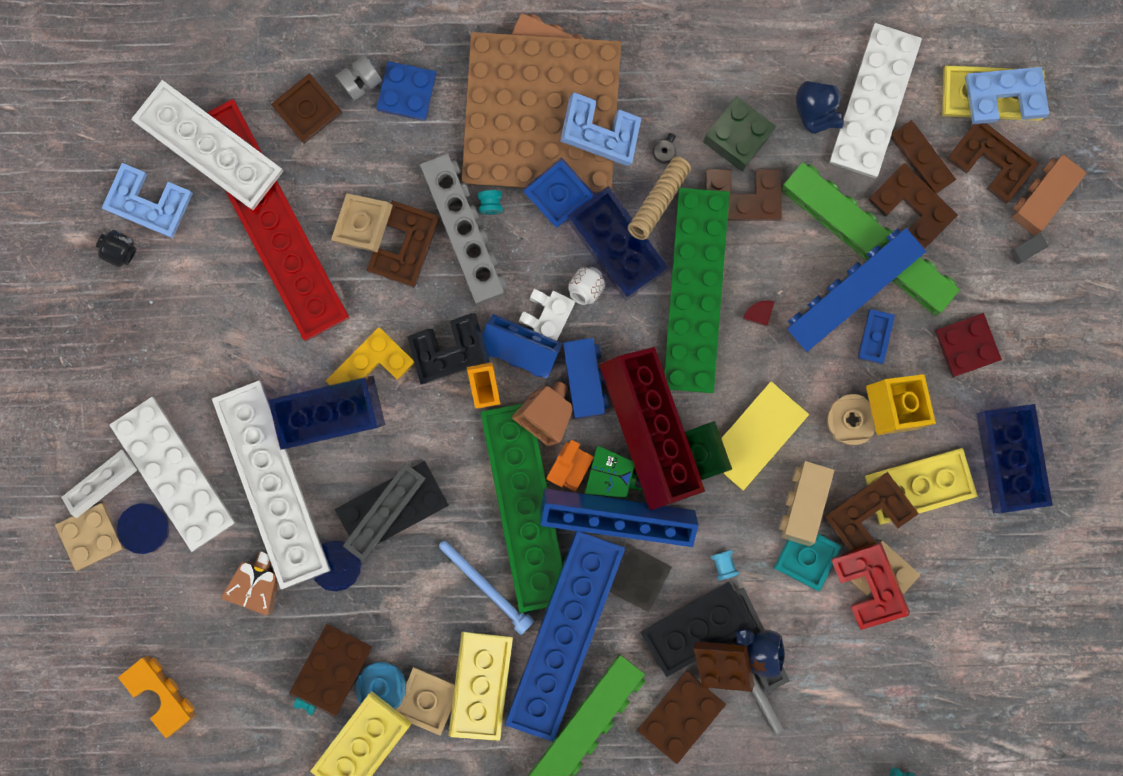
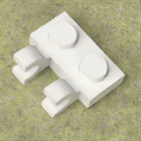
[518,289,575,341]

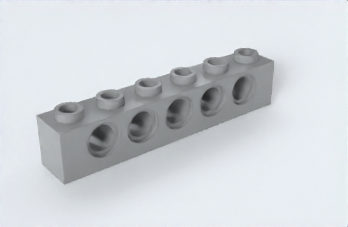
[420,153,507,307]

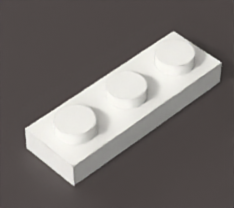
[61,450,137,518]

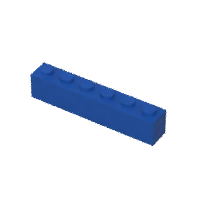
[787,228,927,352]
[540,488,698,547]

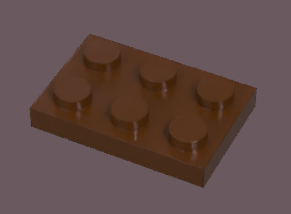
[289,624,372,718]
[637,670,726,764]

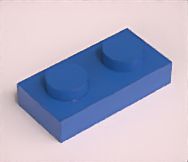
[857,309,895,365]

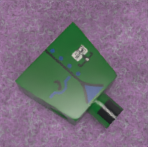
[585,446,643,498]

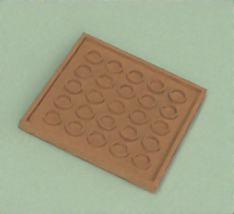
[462,32,621,193]

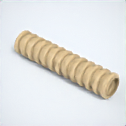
[628,157,691,240]

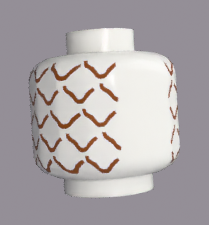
[568,267,605,305]

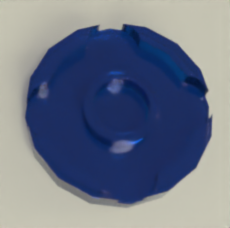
[117,503,169,554]
[313,540,362,592]

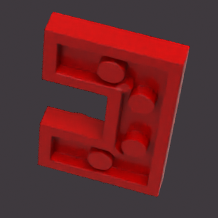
[831,542,910,630]

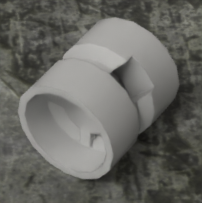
[335,55,382,102]

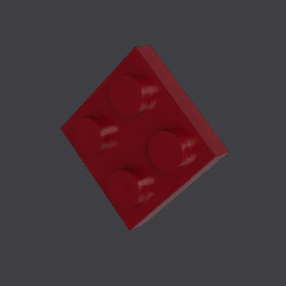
[935,313,1002,378]

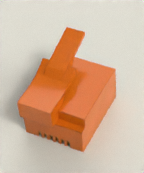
[546,440,594,492]

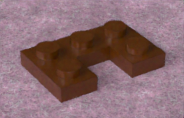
[947,123,1039,204]
[868,163,958,249]
[705,169,782,221]
[367,200,440,288]
[825,471,919,551]

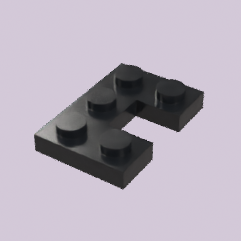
[407,313,490,385]

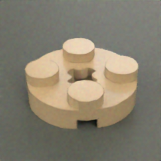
[827,394,876,445]

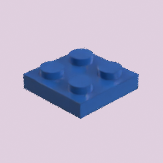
[376,61,437,121]
[523,157,595,228]

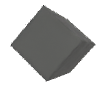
[1010,233,1049,264]

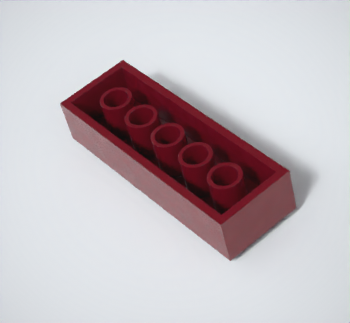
[600,347,705,510]

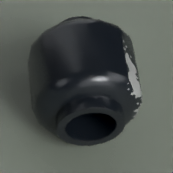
[96,230,137,267]

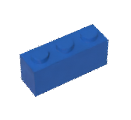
[482,314,563,379]
[563,338,609,419]

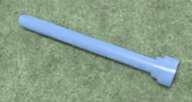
[439,541,535,635]

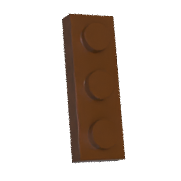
[891,120,956,194]

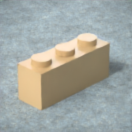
[779,461,835,546]

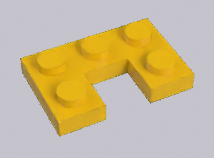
[326,327,415,417]

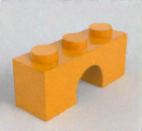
[118,656,196,739]

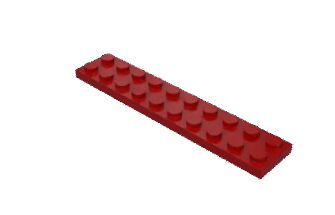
[206,99,350,342]

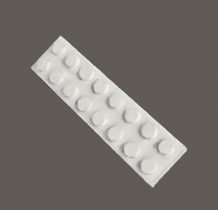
[212,380,331,590]

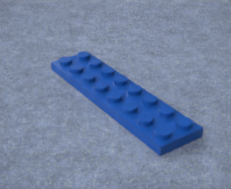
[505,531,626,742]

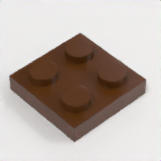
[271,73,342,144]
[693,642,755,692]

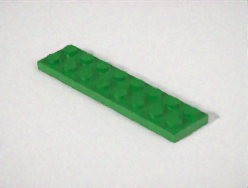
[664,188,730,393]
[480,403,563,613]

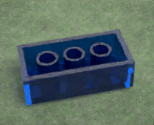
[567,186,669,301]
[268,375,385,450]
[976,404,1053,514]

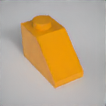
[467,363,500,409]

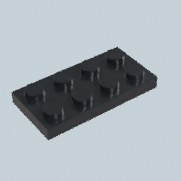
[335,461,449,544]
[640,580,756,678]

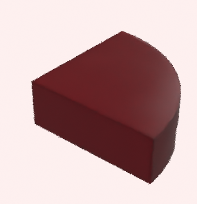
[743,301,774,326]

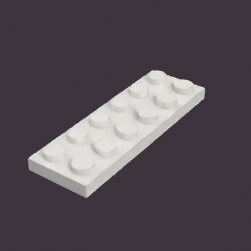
[829,23,922,179]
[131,80,283,210]
[110,397,236,552]

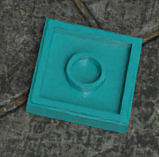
[773,534,842,592]

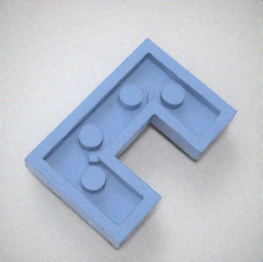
[965,67,1049,124]
[560,92,641,166]
[102,163,193,239]

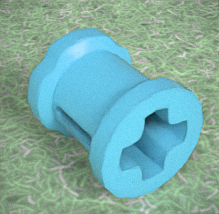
[710,550,739,581]

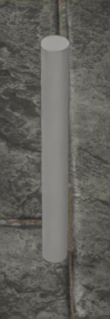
[726,639,784,734]

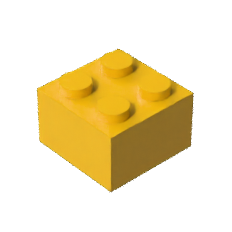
[866,374,936,436]

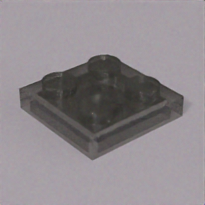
[610,543,672,613]

